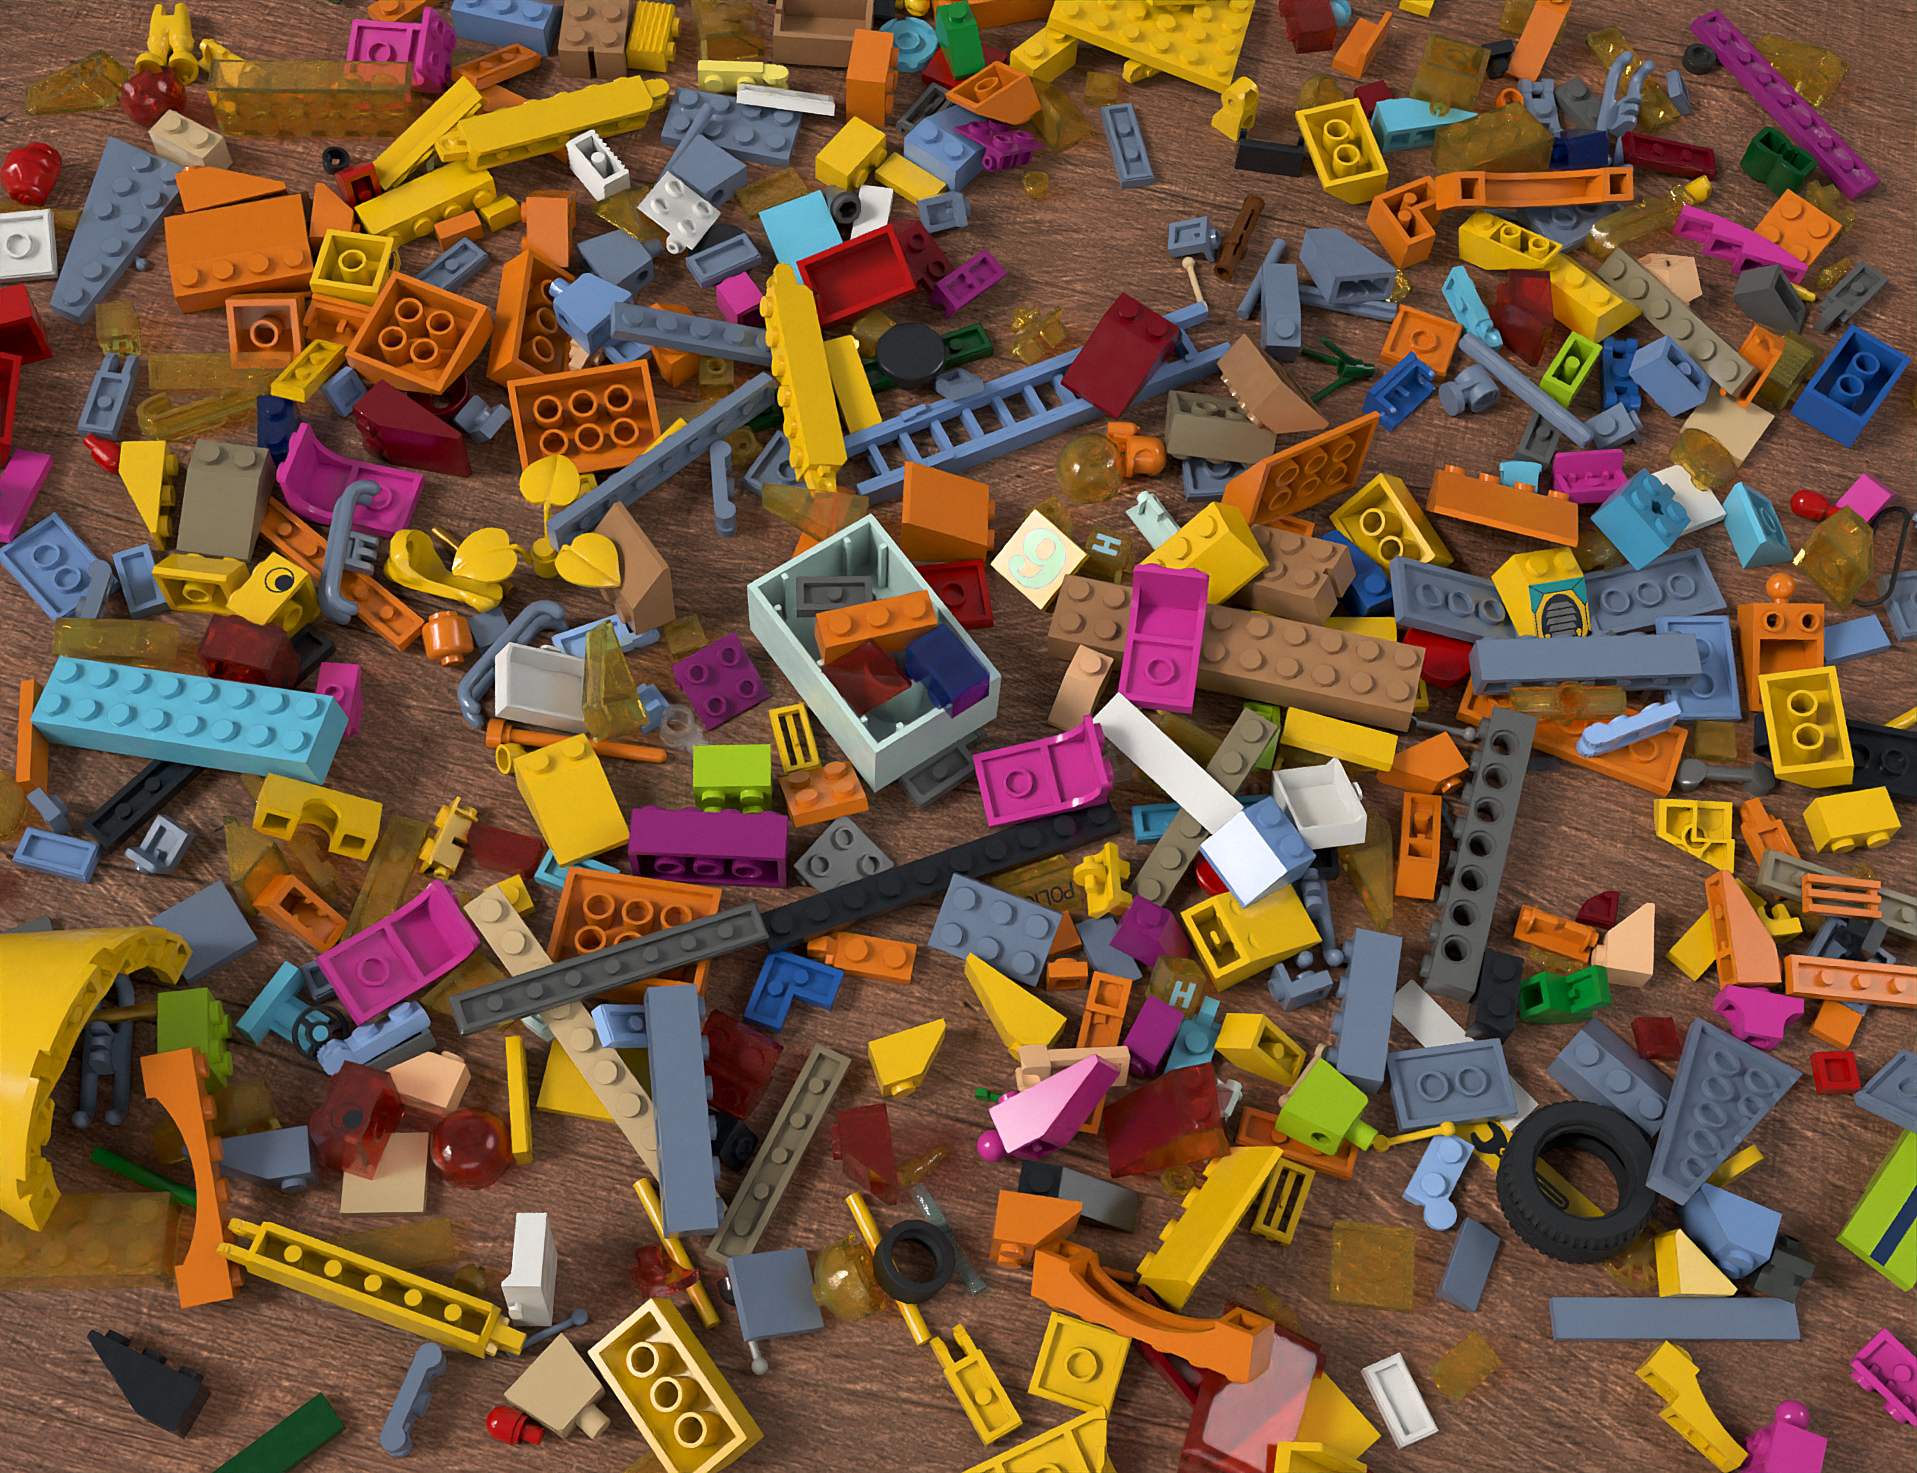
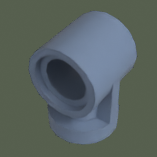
[1439,364,1501,416]

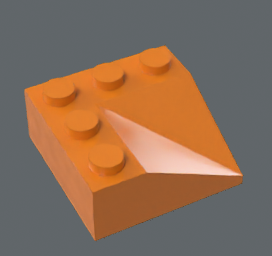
[344,270,494,395]

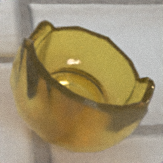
[1297,74,1346,111]
[1569,526,1625,572]

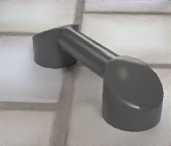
[1672,759,1776,797]

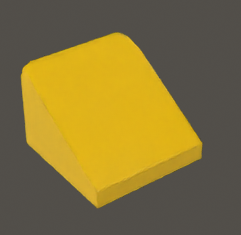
[477,193,521,233]

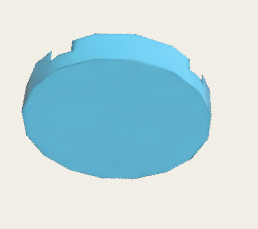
[879,17,938,73]

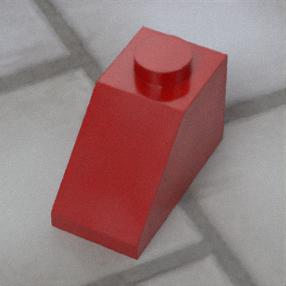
[334,161,382,223]

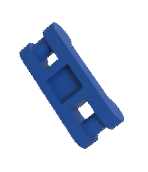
[1599,336,1641,414]

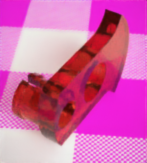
[630,1244,701,1299]

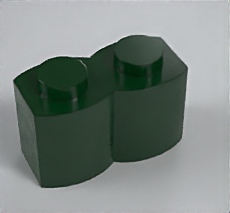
[1740,126,1818,198]

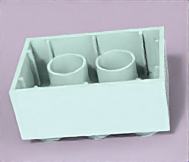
[747,513,1001,793]

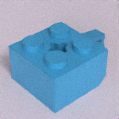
[1590,468,1691,571]

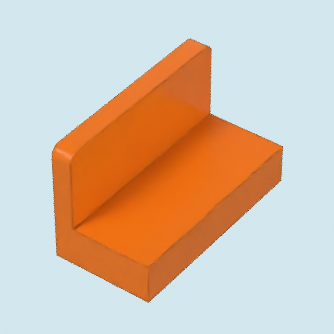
[1331,11,1393,80]

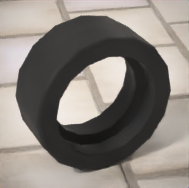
[872,1219,956,1304]

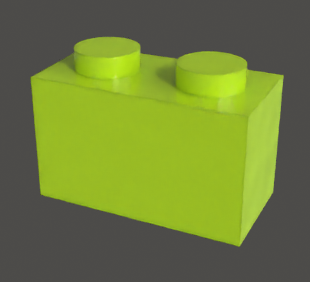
[1539,331,1603,410]

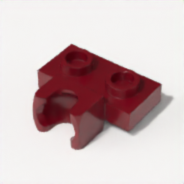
[899,222,955,296]

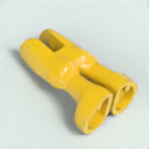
[135,3,199,87]

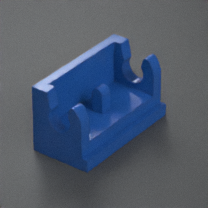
[1362,351,1436,433]

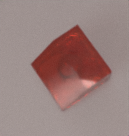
[1489,269,1554,367]
[830,1103,898,1206]

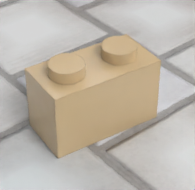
[149,109,232,170]

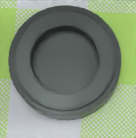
[1682,44,1716,75]

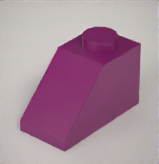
[1109,894,1192,980]
[1122,994,1185,1078]

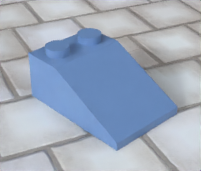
[904,105,990,192]

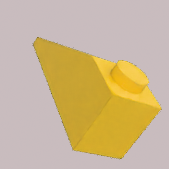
[964,952,1067,1062]

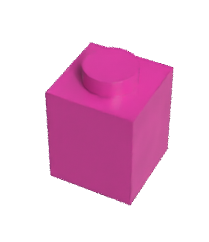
[716,272,765,327]

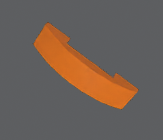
[1076,971,1133,1135]

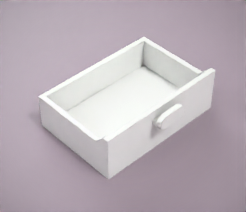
[495,642,598,734]
[1271,757,1367,850]
[501,1213,558,1326]

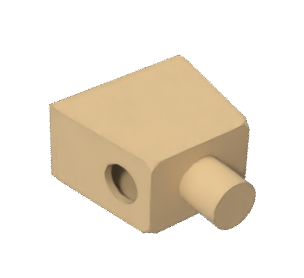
[504,1333,611,1440]

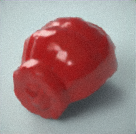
[0,142,62,209]

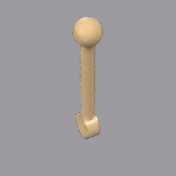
[1182,257,1208,310]
[1278,1043,1330,1108]

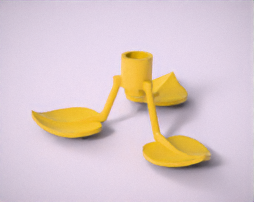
[452,454,621,588]

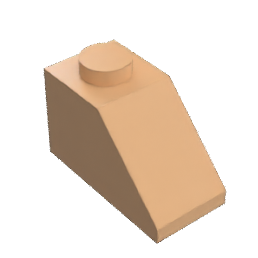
[1638,253,1702,306]
[1047,645,1114,732]
[1591,902,1655,988]
[371,1051,471,1120]

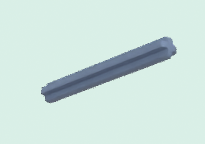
[1458,332,1594,448]

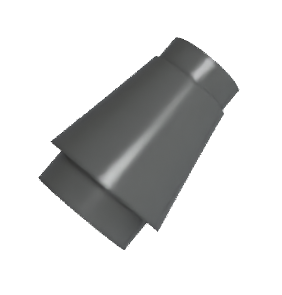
[823,185,861,224]

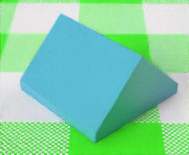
[1722,481,1795,570]

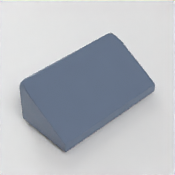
[1435,1217,1501,1313]

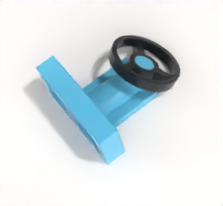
[236,961,349,1061]

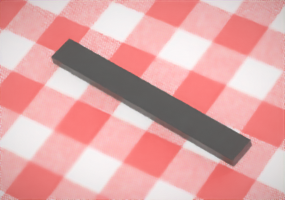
[449,901,769,1038]

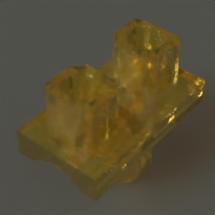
[1802,180,1857,247]
[1005,306,1069,366]

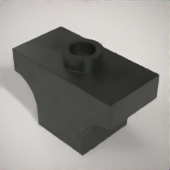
[1747,1233,1816,1304]

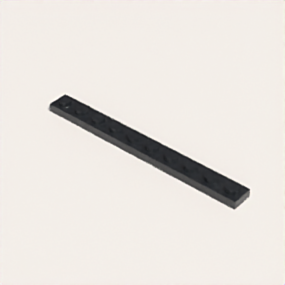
[761,797,1122,955]

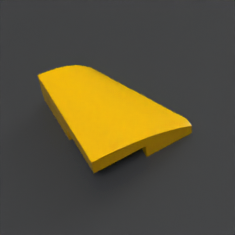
[1654,799,1735,873]

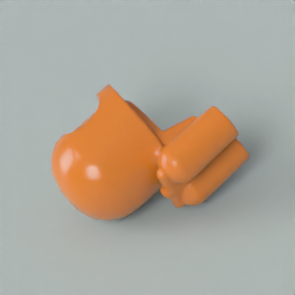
[1105,422,1167,478]

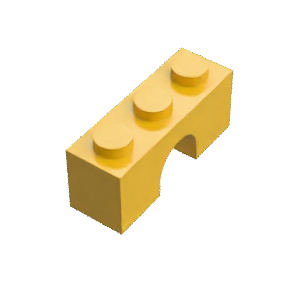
[251,772,383,861]

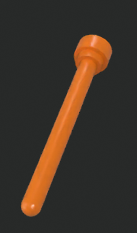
[486,718,667,763]

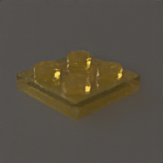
[1328,1219,1415,1314]

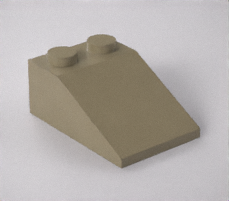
[176,439,277,564]

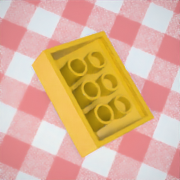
[1136,1146,1284,1315]

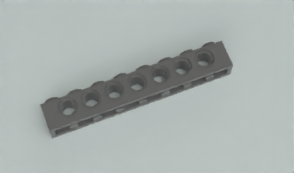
[1419,706,1538,1004]

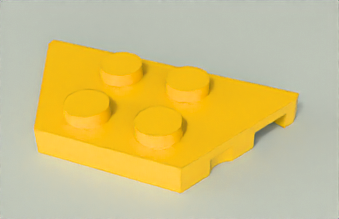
[962,1405,1108,1473]

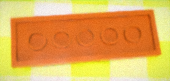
[1455,675,1689,797]

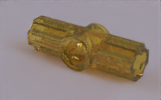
[1508,681,1627,726]

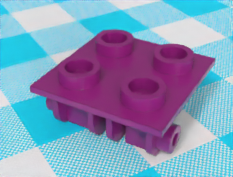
[954,118,1044,172]
[671,631,770,731]

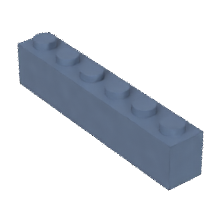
[1469,631,1702,696]
[644,984,724,1239]

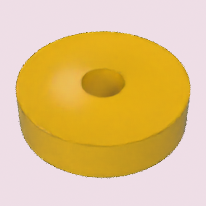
[1705,1144,1765,1188]

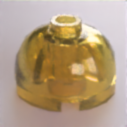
[1056,433,1125,504]
[811,1233,888,1321]

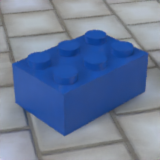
[1790,324,1912,448]

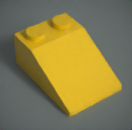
[513,733,630,869]

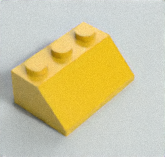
[1295,98,1389,205]
[1521,252,1642,343]
[1329,473,1455,584]
[1138,501,1269,605]
[1758,666,1854,788]

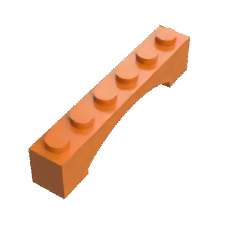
[1435,167,1634,211]
[140,1046,245,1309]
[1031,1237,1275,1384]

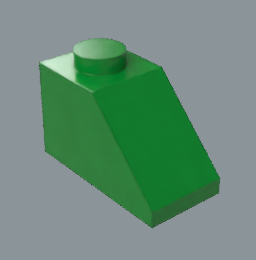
[935,0,985,81]

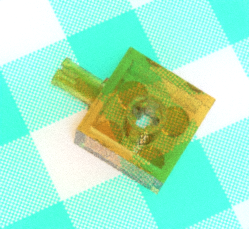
[1409,32,1492,117]

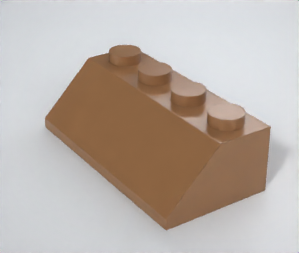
[1216,333,1330,434]

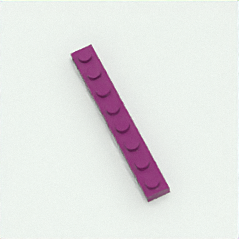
[1690,9,1881,201]

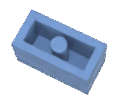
[1628,335,1712,417]

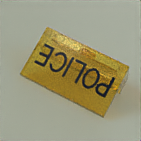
[991,854,1083,912]

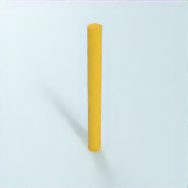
[633,1177,721,1329]
[845,1192,933,1346]

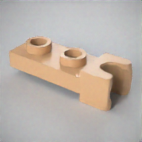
[1015,1044,1130,1092]

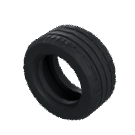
[1496,1100,1660,1265]

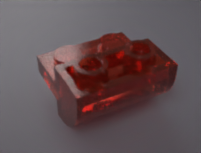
[701,1009,784,1122]

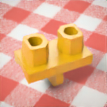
[1073,841,1132,919]

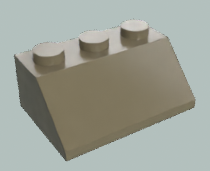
[1164,390,1277,468]

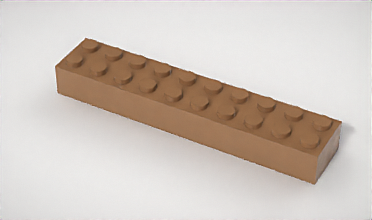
[1047,574,1426,732]

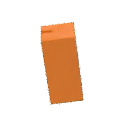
[433,210,484,252]

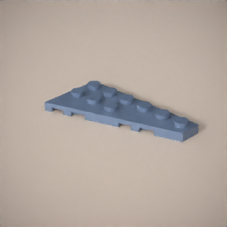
[49,136,184,325]
[1645,1017,1803,1206]

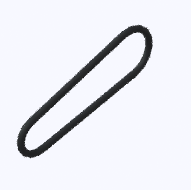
[1848,506,1910,607]

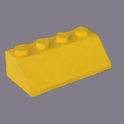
[587,1298,764,1473]

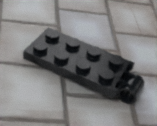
[1753,712,1917,804]

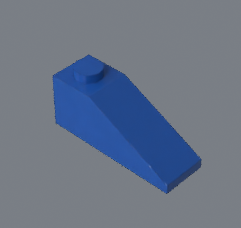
[1317,529,1394,617]

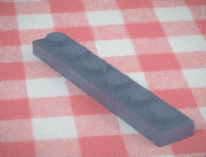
[610,301,773,367]

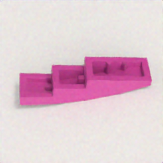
[1672,204,1808,285]

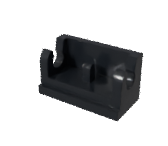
[1234,128,1305,178]

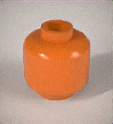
[422,611,474,668]

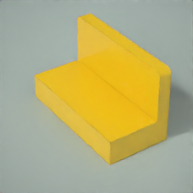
[1274,1441,1367,1473]

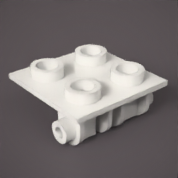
[637,171,721,254]

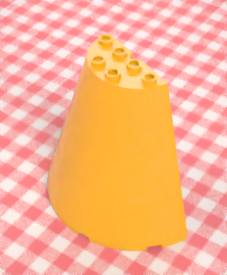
[0,925,193,1232]

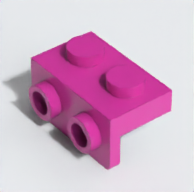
[1550,449,1628,506]
[1848,1326,1917,1428]

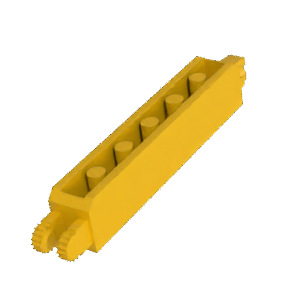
[435,75,670,171]
[760,262,847,501]
[216,1218,527,1359]

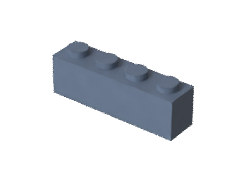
[1326,928,1403,1094]

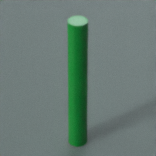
[91,1146,197,1210]

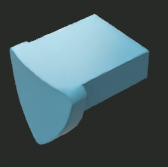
[1499,460,1542,494]

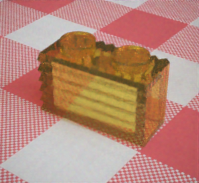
[1755,329,1824,409]

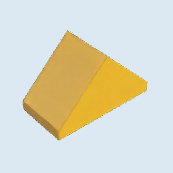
[1654,1229,1738,1298]

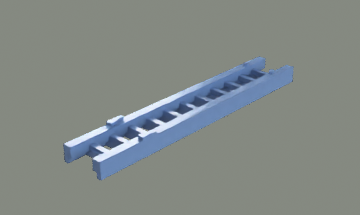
[843,301,1231,509]

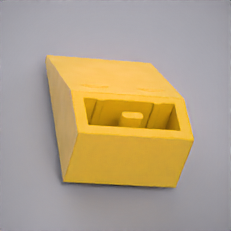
[1180,884,1322,993]

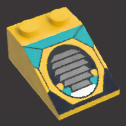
[1491,546,1592,638]

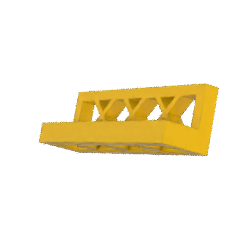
[373,76,489,191]

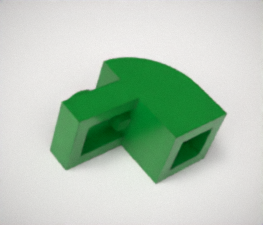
[1518,964,1612,1025]

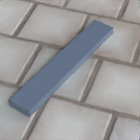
[1548,1297,1801,1342]

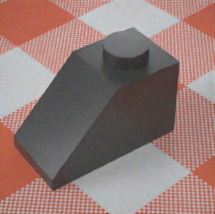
[1733,264,1807,335]

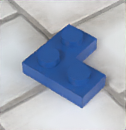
[743,951,844,1034]

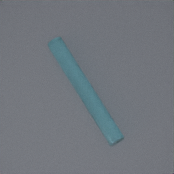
[910,1183,987,1296]

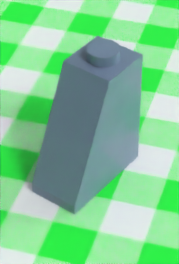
[1299,227,1397,305]

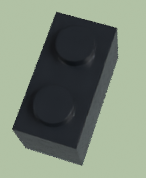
[1465,949,1524,1045]

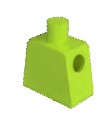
[1274,1057,1379,1156]

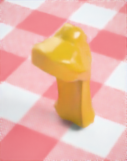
[383,529,503,613]

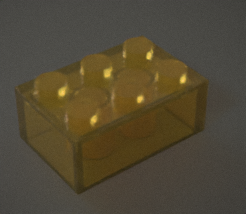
[1431,101,1555,175]

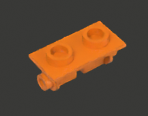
[1513,904,1599,964]

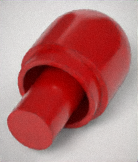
[83,433,121,475]
[1790,489,1842,521]
[485,1405,545,1446]

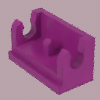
[929,248,1007,319]

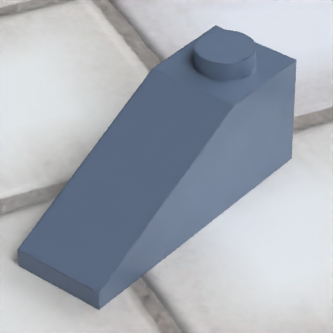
[1260,263,1301,362]
[182,1125,319,1193]

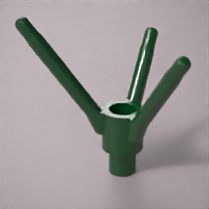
[1301,336,1375,404]

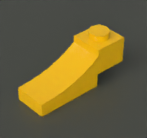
[1635,1340,1749,1473]

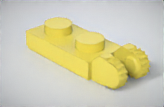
[698,60,789,93]

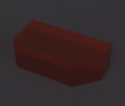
[466,822,544,880]

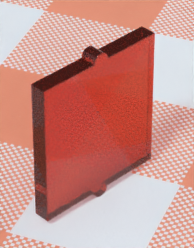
[821,639,912,716]

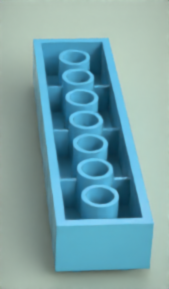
[30,656,349,785]

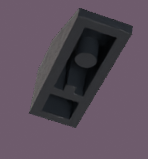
[1017,1159,1139,1235]

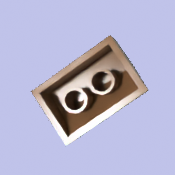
[592,501,676,635]

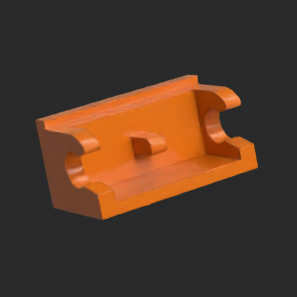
[303,293,372,348]
[1719,324,1786,410]

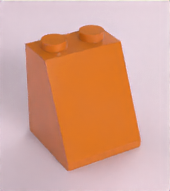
[901,461,995,564]

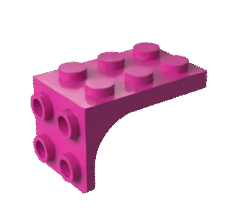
[343,7,457,94]
[276,422,425,539]
[1118,563,1209,714]
[972,714,1114,830]
[315,879,480,1027]

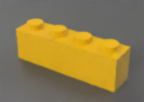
[354,160,497,249]

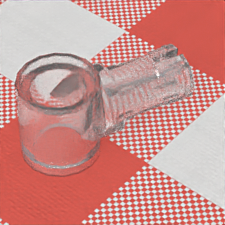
[659,704,713,756]

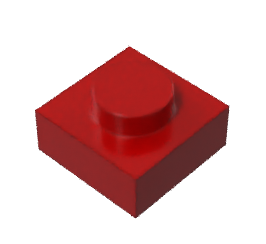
[1810,1051,1861,1094]

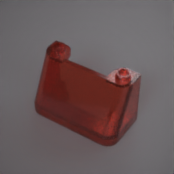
[1177,1299,1327,1473]

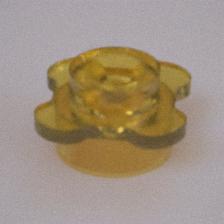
[722,426,763,466]

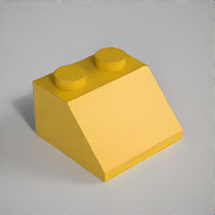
[152,553,251,617]

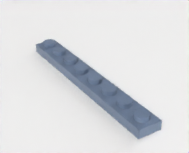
[546,371,775,553]

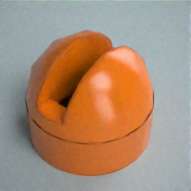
[1495,88,1524,117]

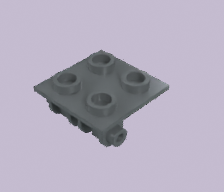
[793,816,895,893]

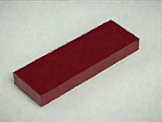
[1621,131,1717,181]

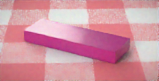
[0,449,54,543]

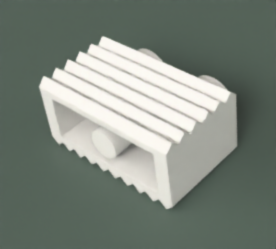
[566,130,632,211]

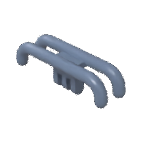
[1590,51,1655,172]
[318,480,381,625]
[457,600,569,729]
[1291,868,1344,969]
[71,973,134,1129]

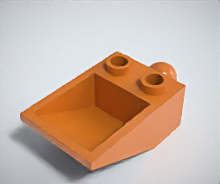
[1737,572,1824,711]

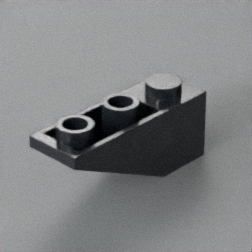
[87,1329,212,1439]

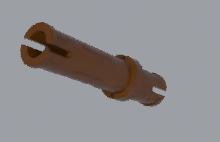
[1213,194,1265,280]

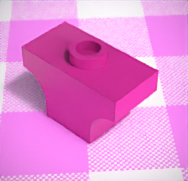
[315,662,364,738]
[1714,984,1804,1052]

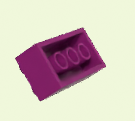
[628,805,790,889]

